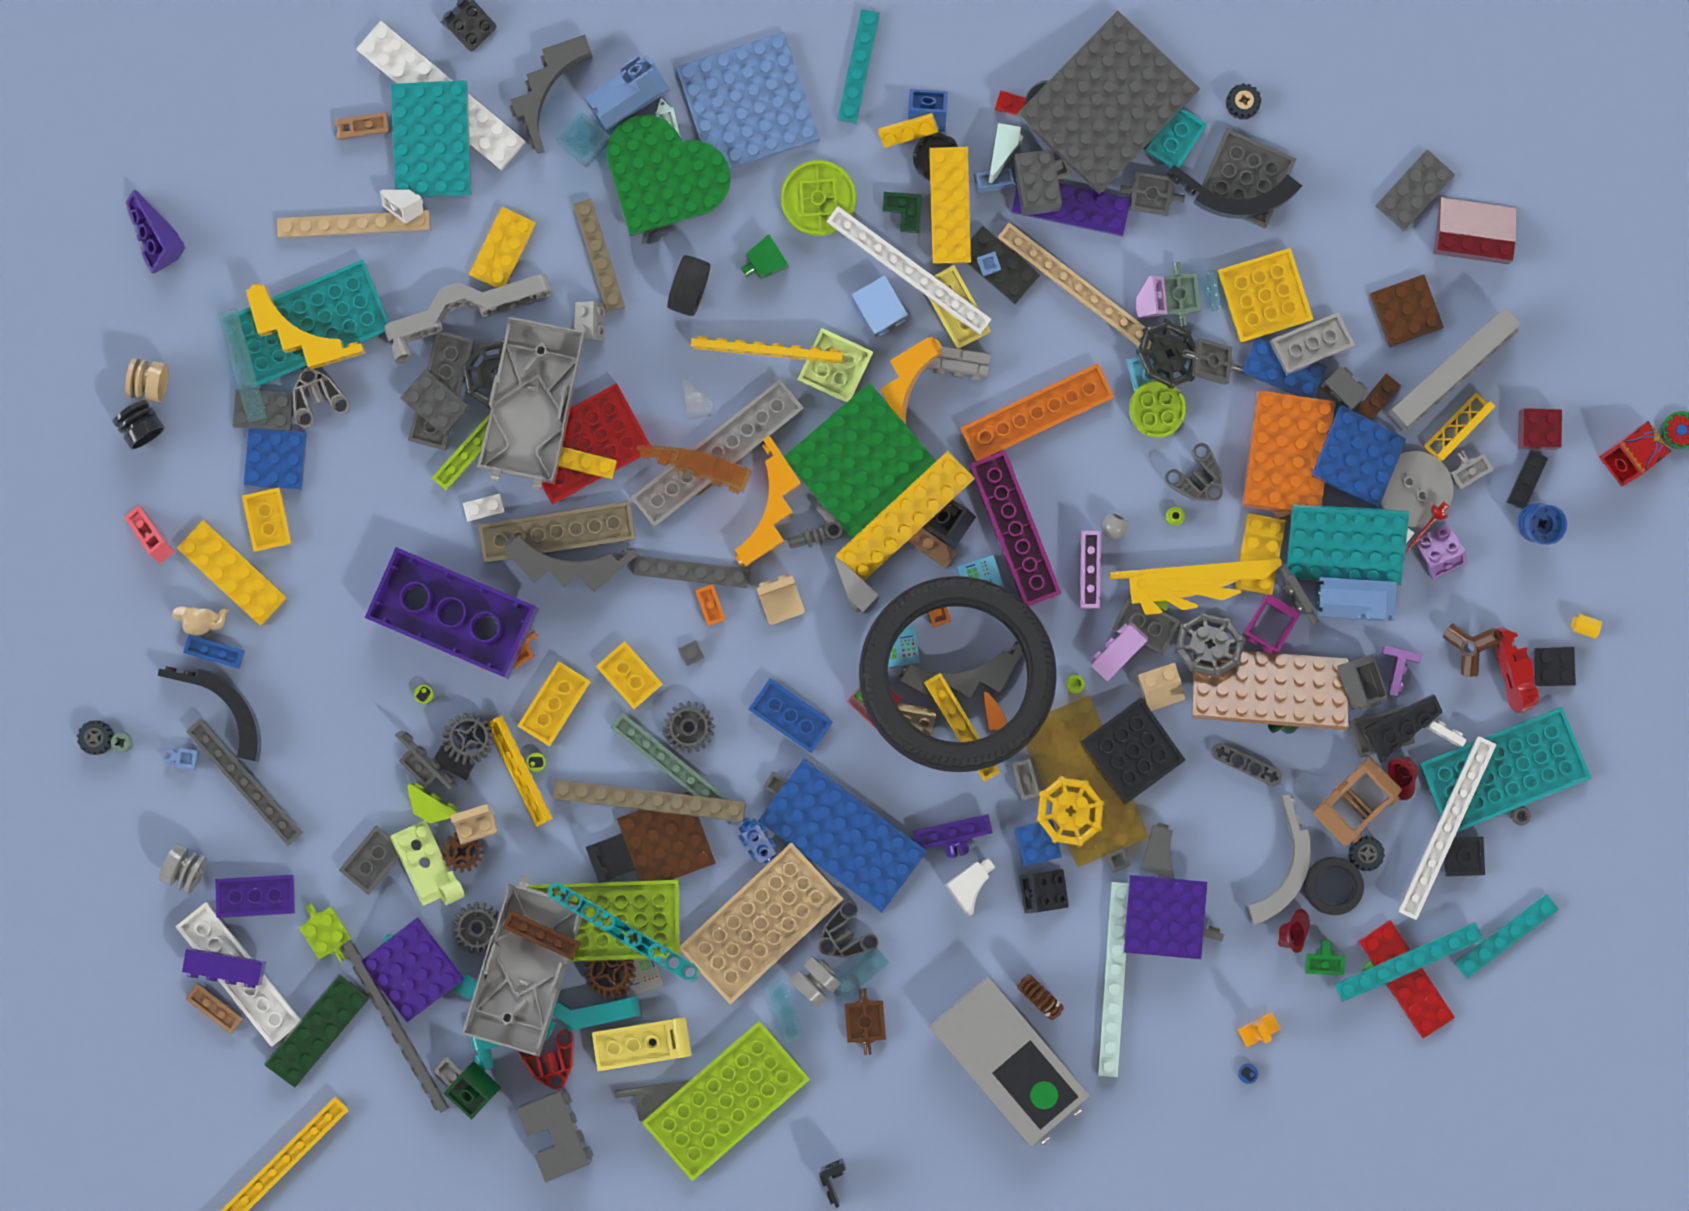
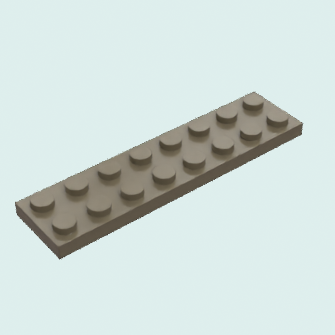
[478,501,636,563]

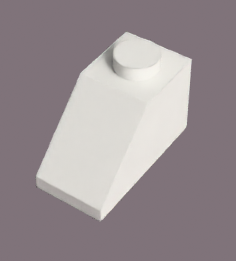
[380,190,424,224]

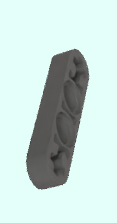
[1211,743,1282,786]

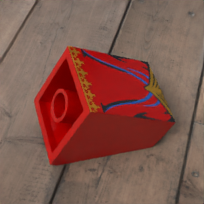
[1599,421,1671,487]

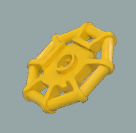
[1036,776,1105,847]

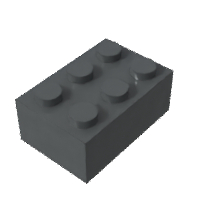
[1013,149,1062,216]

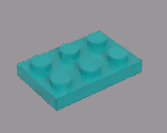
[1145,108,1208,169]

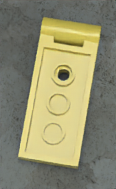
[592,1017,692,1071]

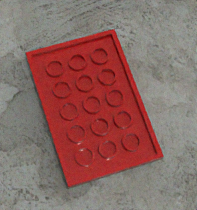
[542,383,654,505]

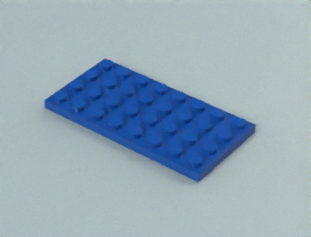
[758,759,928,913]

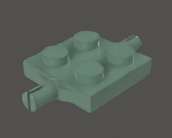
[1162,261,1201,327]

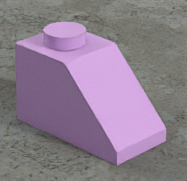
[1136,275,1167,318]

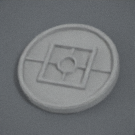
[1380,451,1454,528]

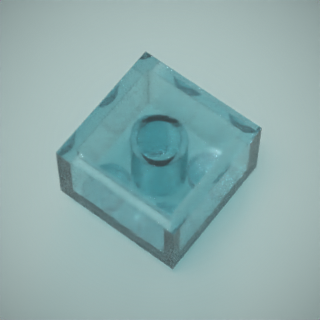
[556,111,610,168]

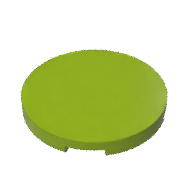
[1129,380,1186,438]

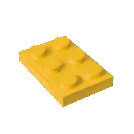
[242,488,292,552]
[596,641,663,710]

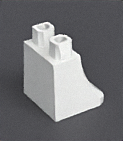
[945,858,995,916]

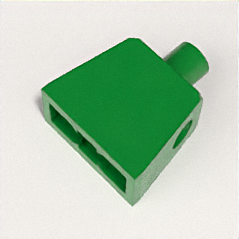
[741,234,789,279]

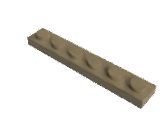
[573,198,625,313]

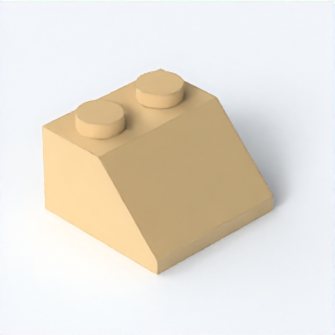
[1136,662,1185,711]

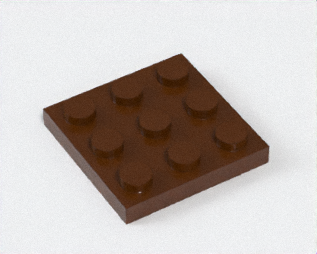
[1370,274,1444,347]

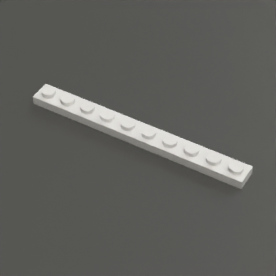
[827,207,992,335]
[1398,736,1496,920]

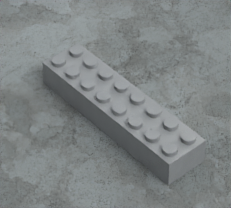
[1386,307,1521,431]

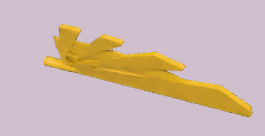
[1109,558,1282,615]

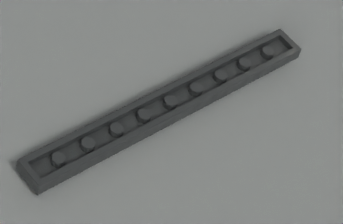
[343,940,449,1113]

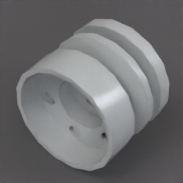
[159,844,207,894]

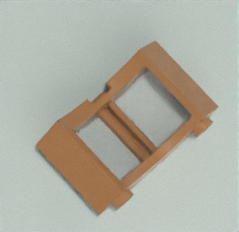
[1313,756,1402,846]

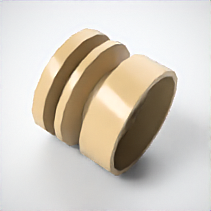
[125,358,169,403]

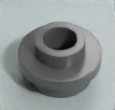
[1511,806,1531,826]

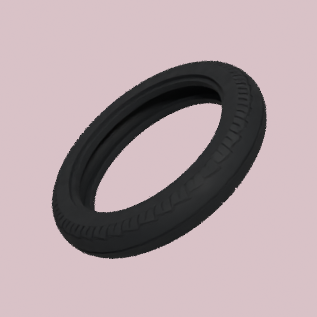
[859,576,1057,772]

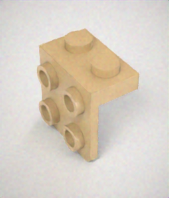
[756,574,805,625]

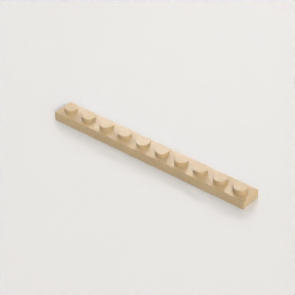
[997,223,1158,350]

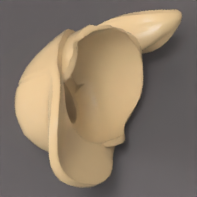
[172,606,229,635]

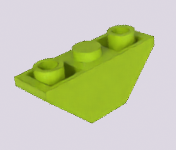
[407,782,459,823]

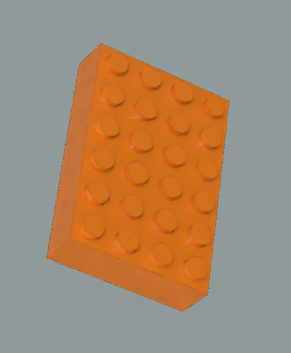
[1241,390,1335,514]

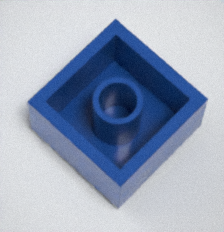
[1014,820,1062,866]

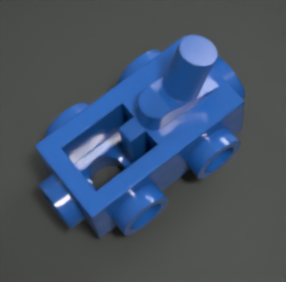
[739,818,777,863]

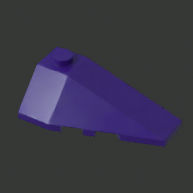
[126,190,186,274]

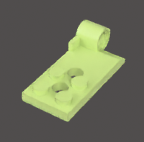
[390,820,465,906]

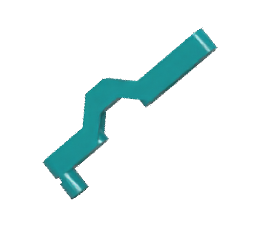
[548,883,700,982]
[470,996,642,1070]

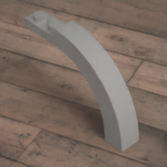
[1247,794,1311,924]

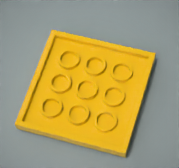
[1217,248,1314,343]

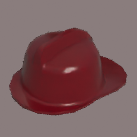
[1388,756,1418,800]
[1278,909,1310,953]

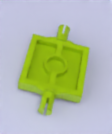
[299,903,353,963]

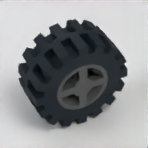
[77,720,114,755]
[1348,836,1385,871]

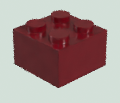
[1518,408,1562,450]

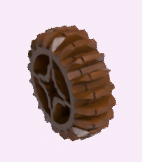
[584,960,636,998]

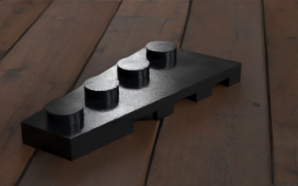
[1364,694,1443,763]

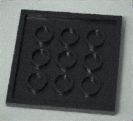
[1080,697,1186,805]

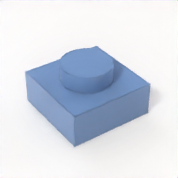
[977,252,1001,277]

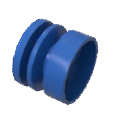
[1517,503,1567,545]

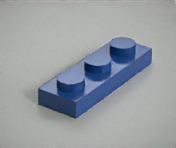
[183,634,245,669]

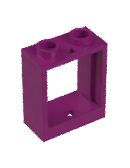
[1243,594,1301,654]

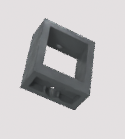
[1337,654,1388,711]

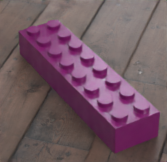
[969,450,1062,607]

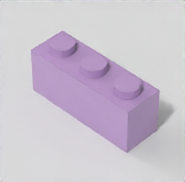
[1091,622,1148,682]

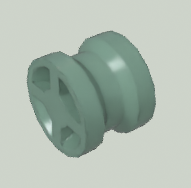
[111,733,133,752]

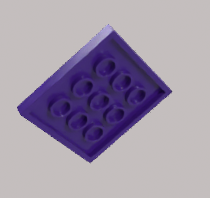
[1123,875,1208,959]
[362,917,465,1022]

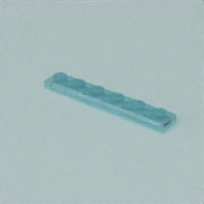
[218,308,268,424]

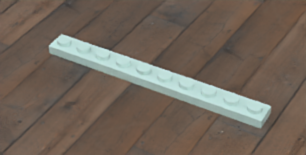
[1098,882,1129,1077]

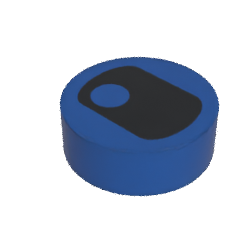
[1238,1064,1258,1084]

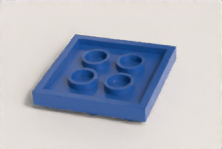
[244,428,307,490]

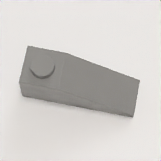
[834,557,879,613]

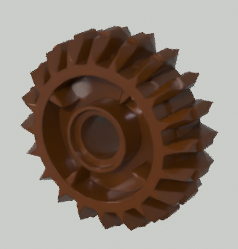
[1017,974,1064,1020]

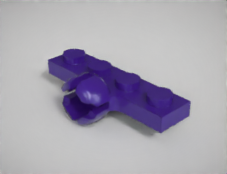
[913,814,993,858]

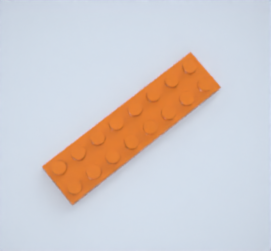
[960,363,1114,462]

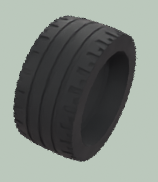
[667,255,711,316]
[1304,857,1364,915]

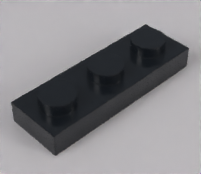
[1506,450,1548,510]

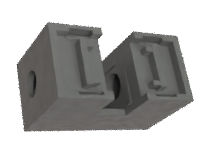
[516,1088,594,1183]

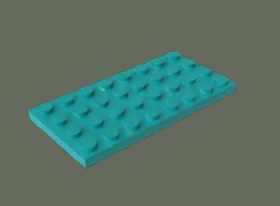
[222,259,390,389]
[1419,707,1592,832]

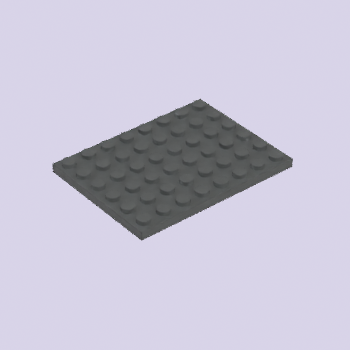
[1016,10,1200,194]

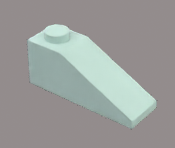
[988,123,1023,183]

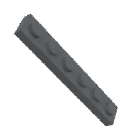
[633,556,750,588]

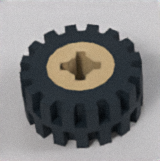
[1226,83,1261,120]

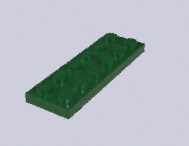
[264,974,370,1088]

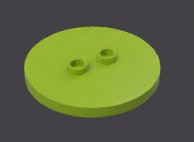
[781,160,857,237]

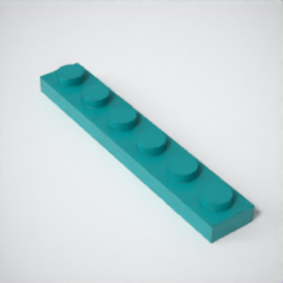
[838,9,880,124]
[1454,894,1559,979]

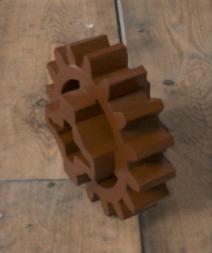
[442,832,484,873]

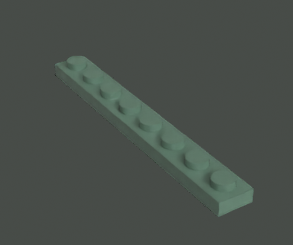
[610,713,732,824]

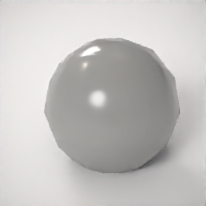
[1101,513,1128,539]

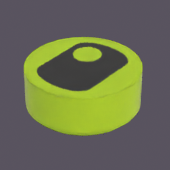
[414,685,434,704]
[526,753,546,772]

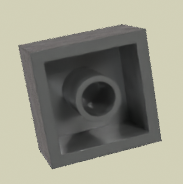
[1319,366,1368,410]

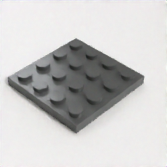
[1196,129,1296,229]

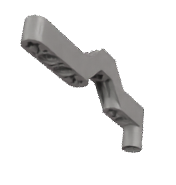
[384,274,552,363]

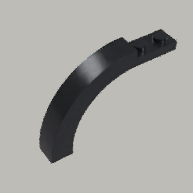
[1168,165,1303,219]
[157,666,261,762]

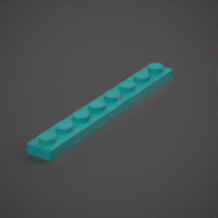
[1334,922,1484,1002]

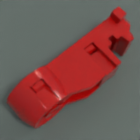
[1494,628,1539,713]

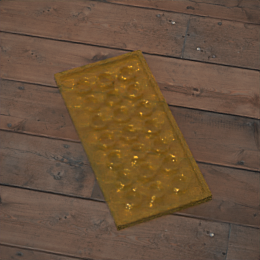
[1027,695,1149,867]

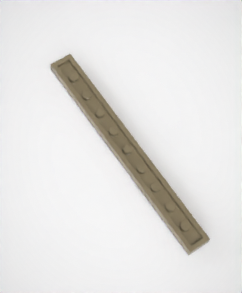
[553,780,746,822]

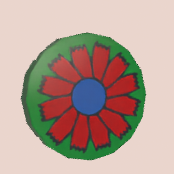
[1661,411,1689,450]

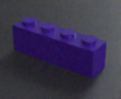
[182,948,266,988]

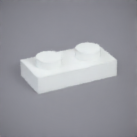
[463,494,505,522]
[1426,720,1466,747]

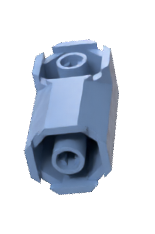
[585,56,670,132]
[1314,577,1397,621]

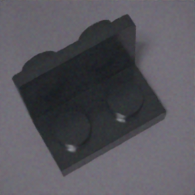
[586,833,635,883]
[1019,869,1069,913]
[819,1158,846,1208]

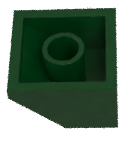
[443,1061,502,1120]

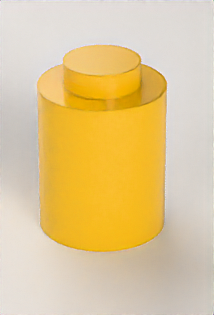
[1571,614,1602,639]

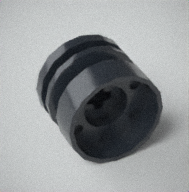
[112,400,165,450]

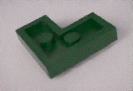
[882,192,922,233]

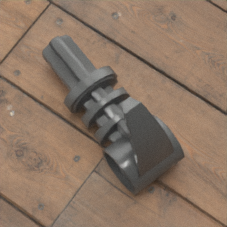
[788,506,842,549]

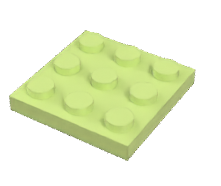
[797,328,873,403]

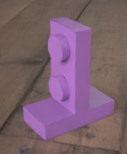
[1380,646,1423,697]

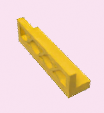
[1423,392,1495,462]

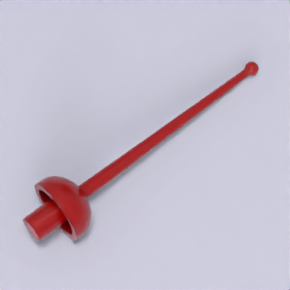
[1405,501,1449,554]

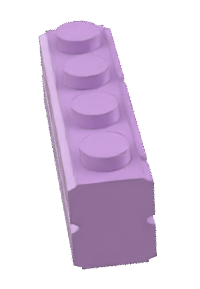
[1079,531,1101,609]

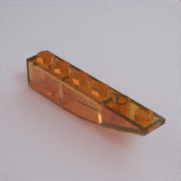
[636,446,752,495]

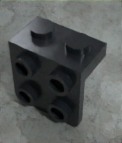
[440,0,497,52]

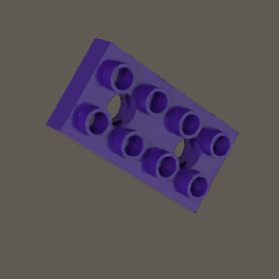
[364,547,539,679]

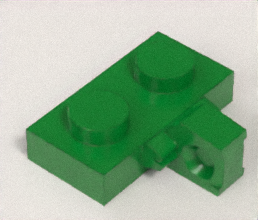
[1305,939,1345,975]

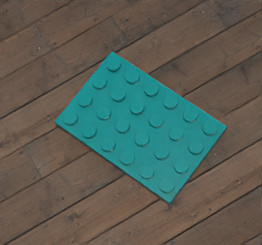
[391,80,472,198]
[1287,504,1410,585]

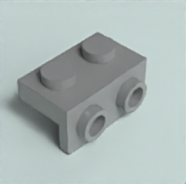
[574,301,605,342]

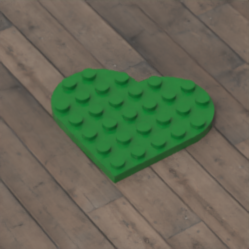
[607,115,731,236]

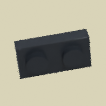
[434,745,476,780]

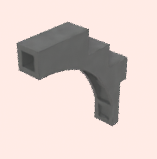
[509,35,593,154]

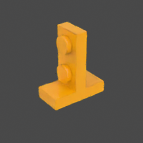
[1237,1012,1281,1047]

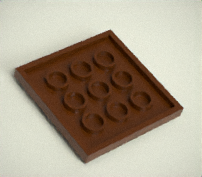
[617,791,716,881]

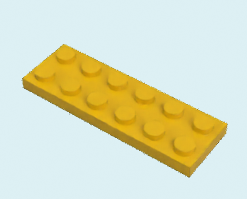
[930,147,971,264]
[177,520,287,626]

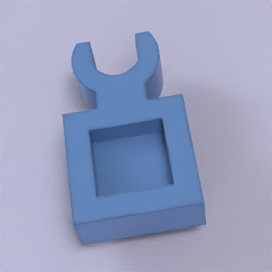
[163,748,199,770]

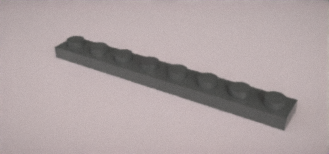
[186,719,303,846]

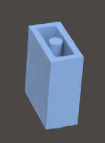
[852,275,908,337]

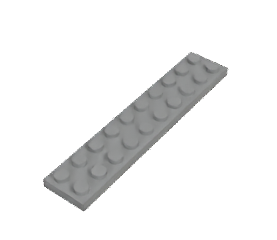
[630,379,804,528]

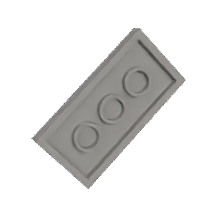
[1270,312,1355,375]

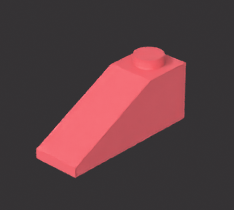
[124,506,175,564]

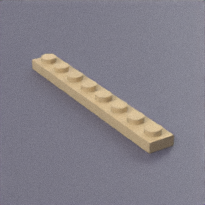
[277,210,431,238]

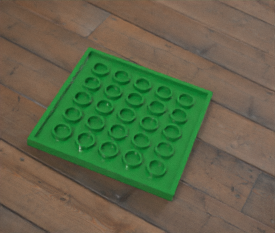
[783,382,937,539]

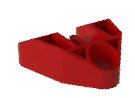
[519,1029,574,1090]

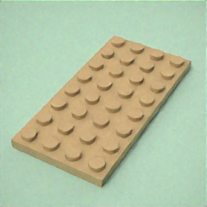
[680,843,843,1005]

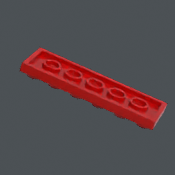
[1358,920,1455,1039]

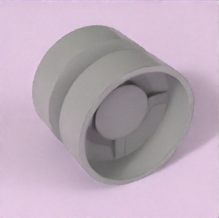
[789,956,841,1008]

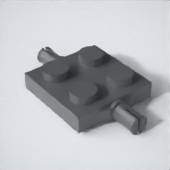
[1120,172,1185,216]
[1182,338,1243,385]
[1279,565,1319,625]

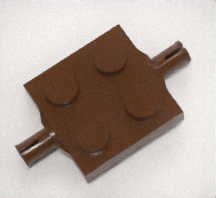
[844,988,886,1055]

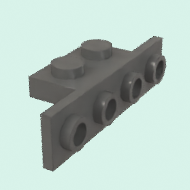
[395,730,457,789]

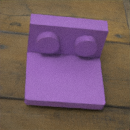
[1415,524,1467,580]

